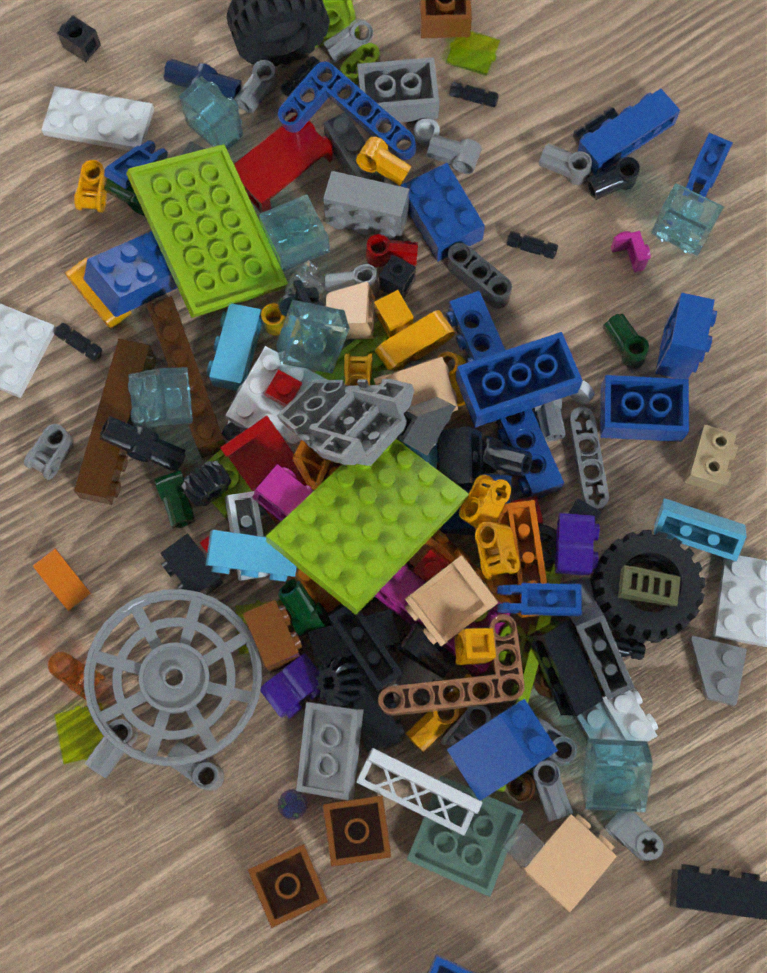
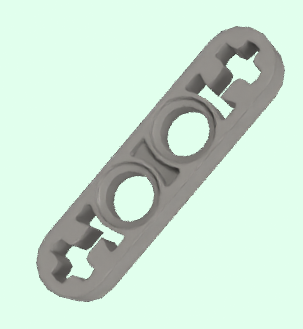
[569,407,609,511]

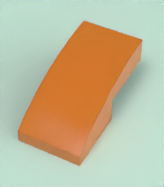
[33,548,91,611]

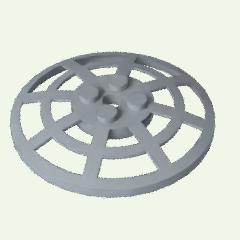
[84,589,262,766]

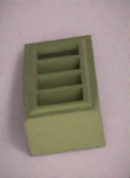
[618,565,680,606]

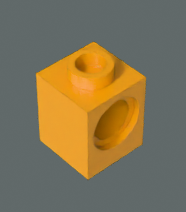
[374,290,414,338]
[454,628,496,665]

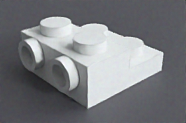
[575,688,658,766]

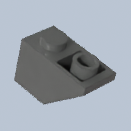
[397,397,456,456]

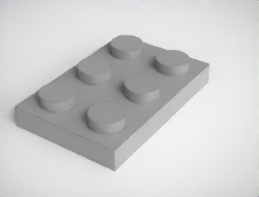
[296,702,363,800]

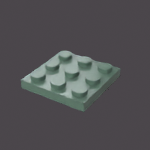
[407,776,523,897]

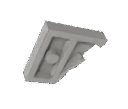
[689,635,747,706]

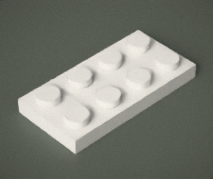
[42,86,154,151]

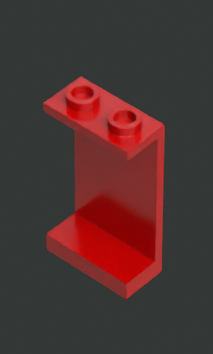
[234,114,333,216]
[220,415,308,526]

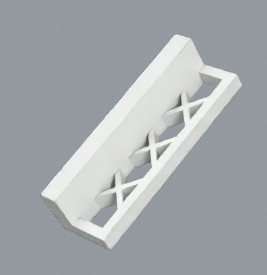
[356,749,483,836]

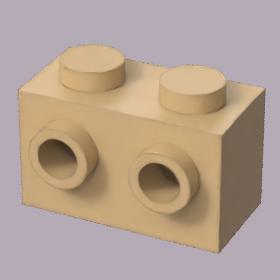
[684,424,738,492]

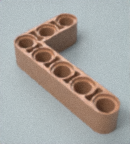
[378,614,524,716]

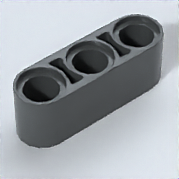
[447,243,512,308]

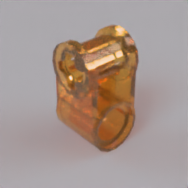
[48,652,106,700]

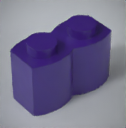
[555,513,600,576]
[260,653,321,719]

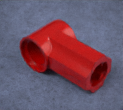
[365,234,418,268]

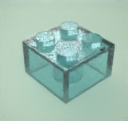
[179,76,244,150]
[651,183,724,256]
[259,194,330,272]
[276,300,350,373]
[128,367,193,428]
[581,738,653,812]

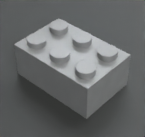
[357,57,439,124]
[323,171,409,241]

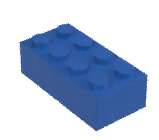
[455,332,583,427]

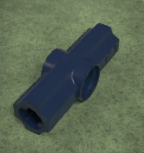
[163,59,242,103]

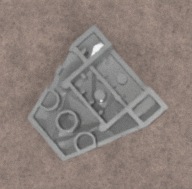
[277,379,414,466]

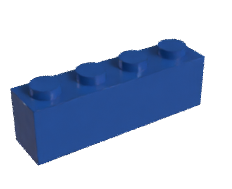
[577,88,680,175]

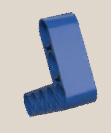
[278,61,416,160]

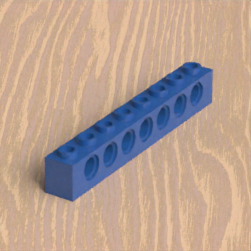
[446,291,564,499]

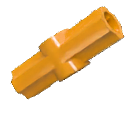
[405,673,486,753]

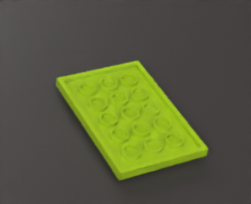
[126,144,288,318]
[266,439,469,614]

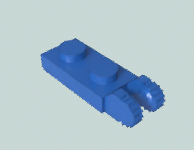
[682,133,733,204]
[104,140,168,189]
[497,583,582,616]

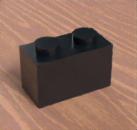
[437,426,484,490]
[160,533,224,595]

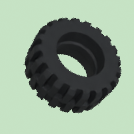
[226,0,330,67]
[590,530,706,644]

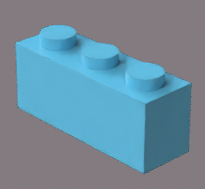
[207,304,263,391]
[654,498,747,561]
[206,530,296,582]

